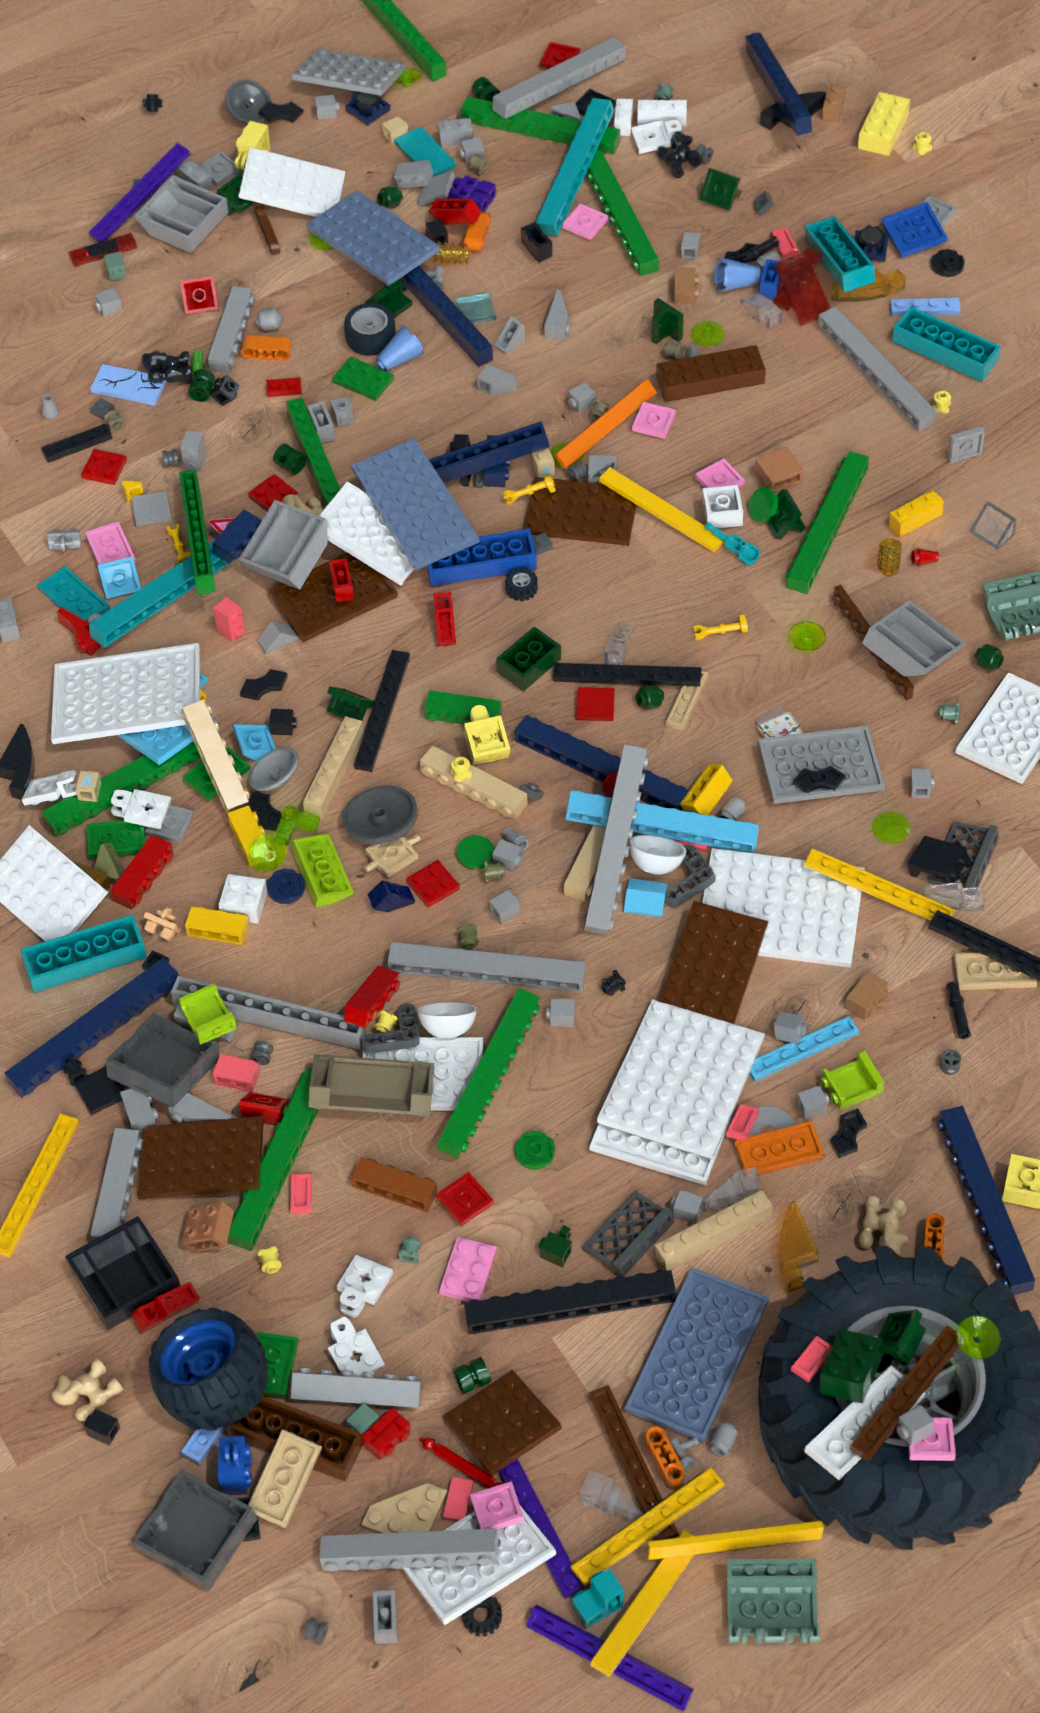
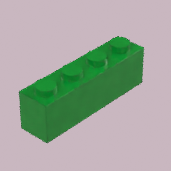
[424,690,502,724]

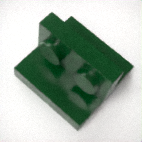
[699,168,742,210]
[217,173,255,216]
[365,279,413,319]
[652,298,683,344]
[767,488,806,540]
[327,686,375,721]
[877,1309,926,1366]

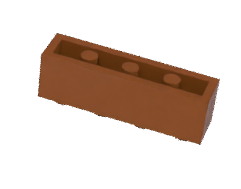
[351,1157,437,1213]

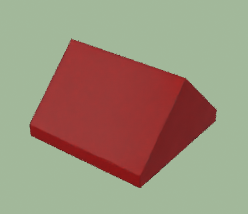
[180,276,219,315]
[239,1092,289,1126]

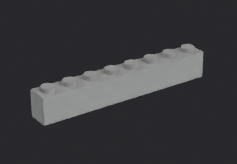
[319,1529,499,1572]

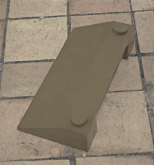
[309,1054,434,1117]

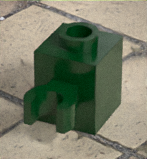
[538,1225,572,1268]

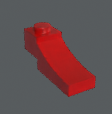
[433,592,456,646]
[57,607,101,656]
[131,1282,201,1333]

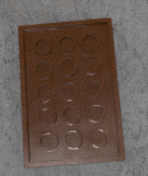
[524,477,637,546]
[268,553,398,642]
[658,901,769,1024]
[137,1116,264,1200]

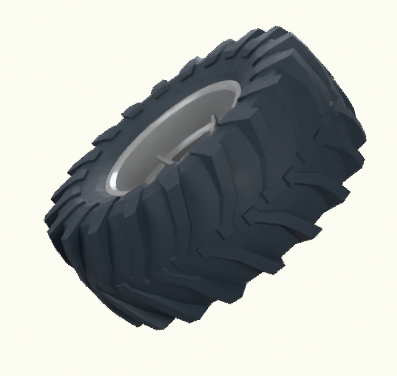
[758,1246,1040,1550]

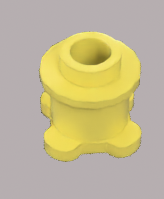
[913,132,932,155]
[933,391,951,414]
[450,757,472,782]
[373,1010,398,1033]
[257,1246,282,1274]

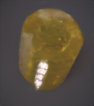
[434,242,470,265]
[877,538,902,577]

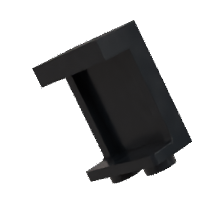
[907,836,969,887]

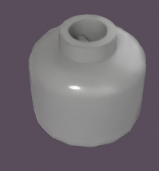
[256,308,283,332]

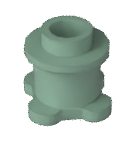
[654,83,674,100]
[939,702,960,724]
[398,1237,422,1264]

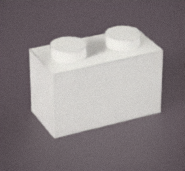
[614,99,633,136]

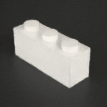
[638,100,687,126]

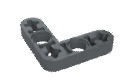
[665,844,716,907]
[362,1003,420,1053]

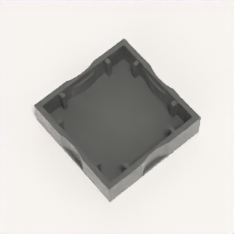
[106,1013,219,1107]
[132,1469,258,1591]

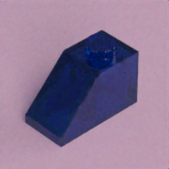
[367,880,416,913]

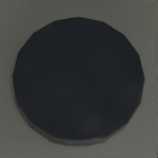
[931,249,965,277]

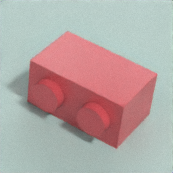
[213,597,245,642]
[213,1054,260,1092]

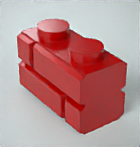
[329,558,354,602]
[362,1408,411,1460]

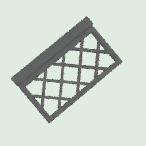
[929,821,999,897]
[582,1191,675,1276]

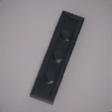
[41,424,113,463]

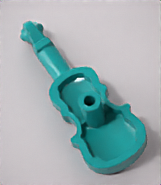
[705,523,761,565]

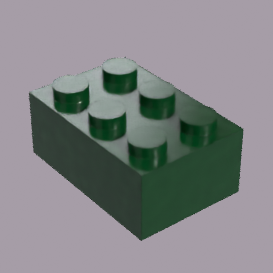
[496,627,561,691]
[820,1329,883,1404]

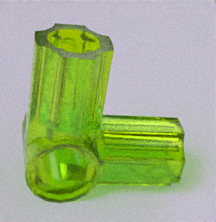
[273,806,320,846]

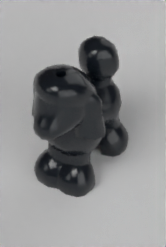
[657,131,701,178]
[141,350,191,384]

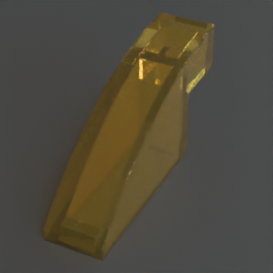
[831,268,906,302]
[779,1201,819,1293]

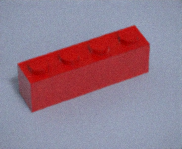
[110,835,173,910]
[344,966,400,1028]

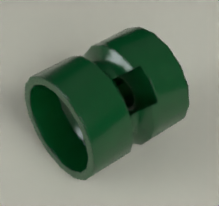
[471,77,501,102]
[188,369,215,402]
[273,443,306,475]
[453,1357,491,1394]

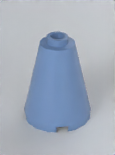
[714,258,762,292]
[376,326,424,371]

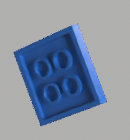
[881,202,948,258]

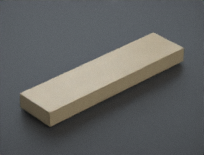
[665,671,708,731]

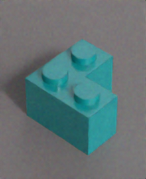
[572,1568,624,1629]

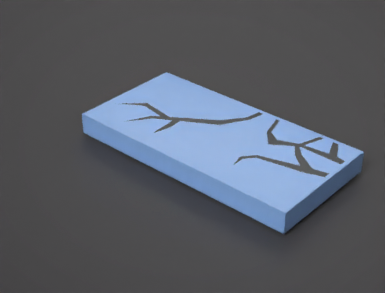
[90,364,167,406]

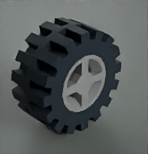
[505,568,538,601]

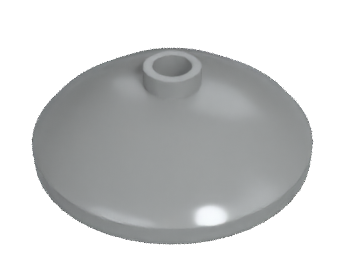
[249,747,299,791]

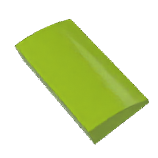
[291,834,354,908]

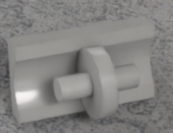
[47,529,81,552]

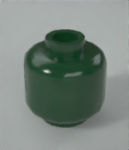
[377,186,403,209]
[975,644,1004,671]
[635,684,664,710]

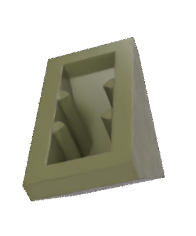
[94,843,125,880]

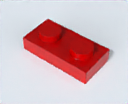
[266,377,302,397]

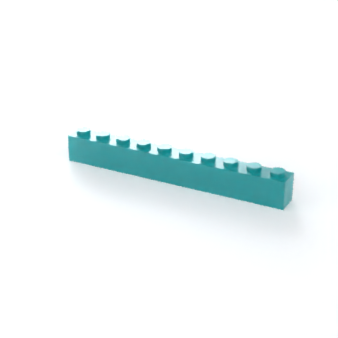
[536,98,614,236]
[89,538,239,648]

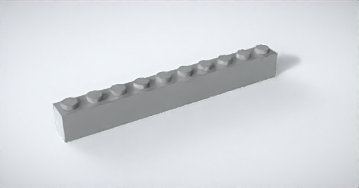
[493,37,626,119]
[818,306,937,432]
[584,744,649,935]
[388,942,586,993]
[171,976,367,1050]

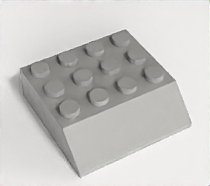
[135,175,229,253]
[239,500,328,590]
[862,600,967,677]

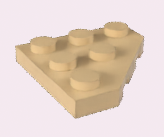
[361,1483,448,1534]

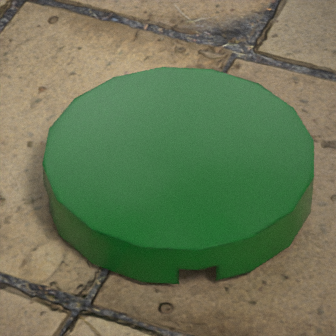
[749,486,778,523]
[456,835,495,870]
[515,1131,555,1170]

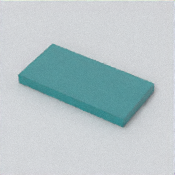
[394,126,456,177]
[37,566,111,621]

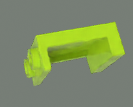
[179,984,237,1045]
[820,1051,884,1110]

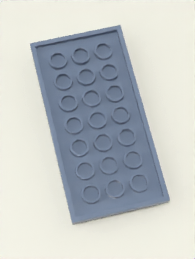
[306,190,440,286]
[351,438,479,571]
[625,1267,769,1443]

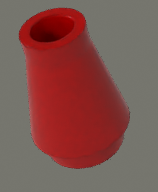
[911,548,939,566]

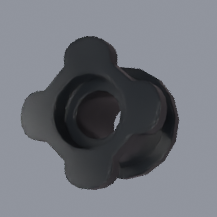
[601,970,626,996]
[63,1059,88,1086]

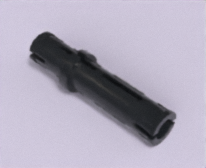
[737,236,779,264]
[946,981,971,1039]

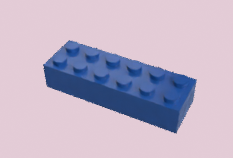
[426,528,537,586]

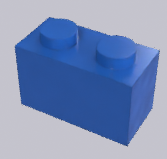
[759,259,783,300]

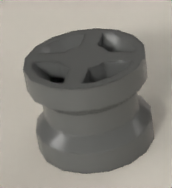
[696,144,714,164]
[162,448,179,468]
[567,461,588,481]
[251,1041,273,1065]
[940,1049,961,1075]
[303,1617,329,1644]

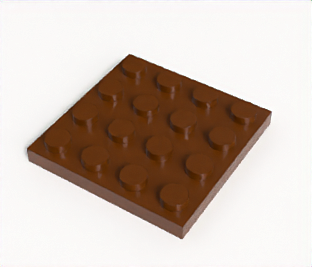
[443,1370,562,1476]

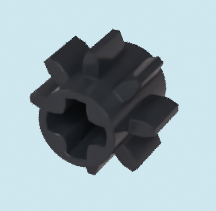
[143,94,162,112]

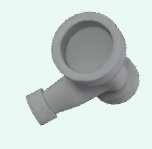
[426,266,444,290]
[670,1438,699,1471]

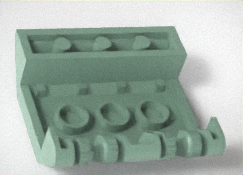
[982,571,1040,641]
[727,1559,820,1643]

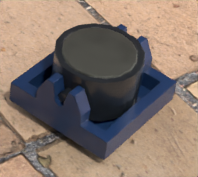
[345,92,391,125]
[854,225,889,262]

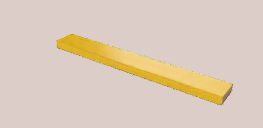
[599,467,725,553]
[804,848,955,921]
[0,1113,79,1258]
[571,1467,725,1586]
[647,1521,824,1560]
[590,1530,695,1677]

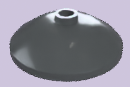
[225,80,271,125]

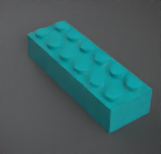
[804,216,876,292]
[892,306,1001,382]
[20,914,147,993]

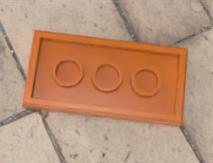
[734,1121,825,1179]

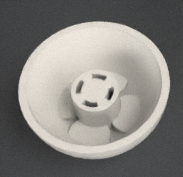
[630,835,686,875]
[418,1002,477,1039]

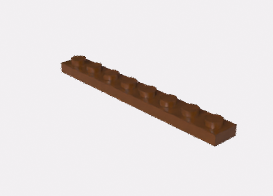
[832,585,914,701]
[849,1326,965,1462]
[589,1385,678,1541]

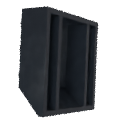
[65,1216,180,1330]

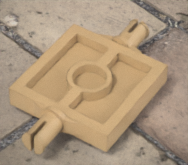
[363,833,421,878]

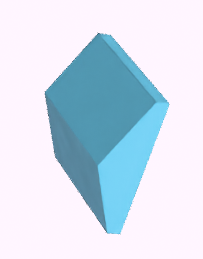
[98,557,141,600]
[232,724,276,761]
[624,878,668,917]

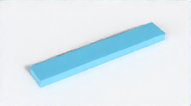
[750,1016,859,1082]

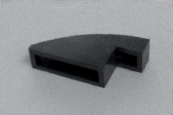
[760,91,826,130]
[0,724,35,800]

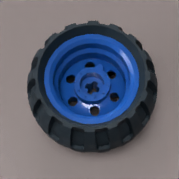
[148,1308,268,1431]

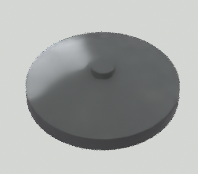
[342,786,418,845]

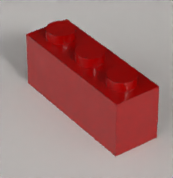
[428,198,482,225]

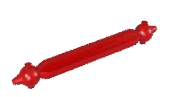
[419,1437,505,1488]

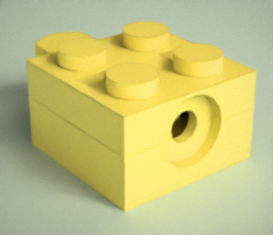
[235,121,271,171]
[463,705,510,766]
[1002,1154,1040,1209]

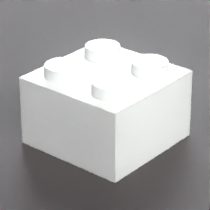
[702,485,743,528]
[219,874,267,924]

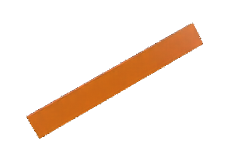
[554,379,657,469]

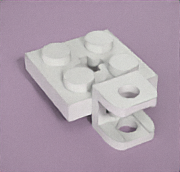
[631,120,682,154]
[22,770,77,806]
[111,789,171,829]
[337,1255,393,1318]
[328,1317,385,1375]

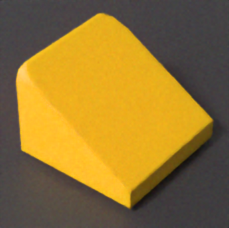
[121,481,144,501]

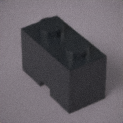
[521,222,553,263]

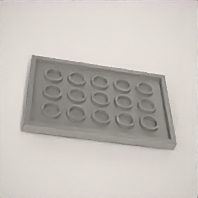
[292,48,406,96]
[758,726,885,804]

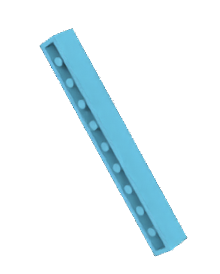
[565,791,759,853]

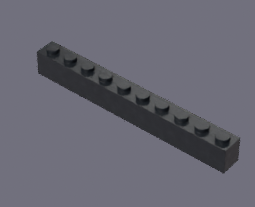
[464,1270,676,1335]

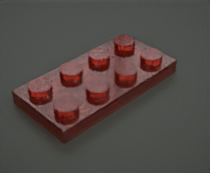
[774,251,831,326]

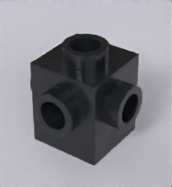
[210,375,240,406]

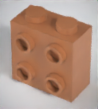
[755,447,803,493]
[181,1201,234,1253]

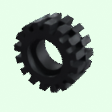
[462,1595,502,1637]

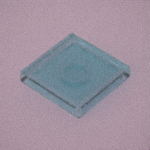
[456,292,496,324]

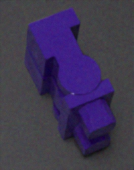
[447,175,496,213]

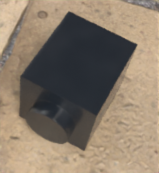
[425,219,448,246]
[269,708,297,736]
[84,1409,120,1446]

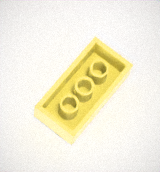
[858,92,910,156]

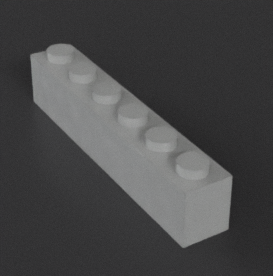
[208,286,255,373]
[90,1128,143,1241]
[291,1367,422,1408]

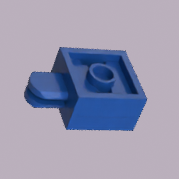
[218,1436,253,1495]

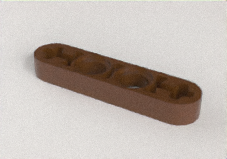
[255,205,280,255]

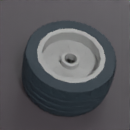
[344,303,396,356]

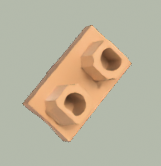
[143,907,181,942]

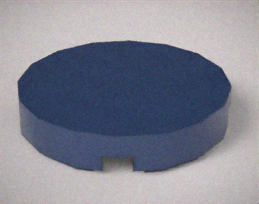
[267,869,305,904]

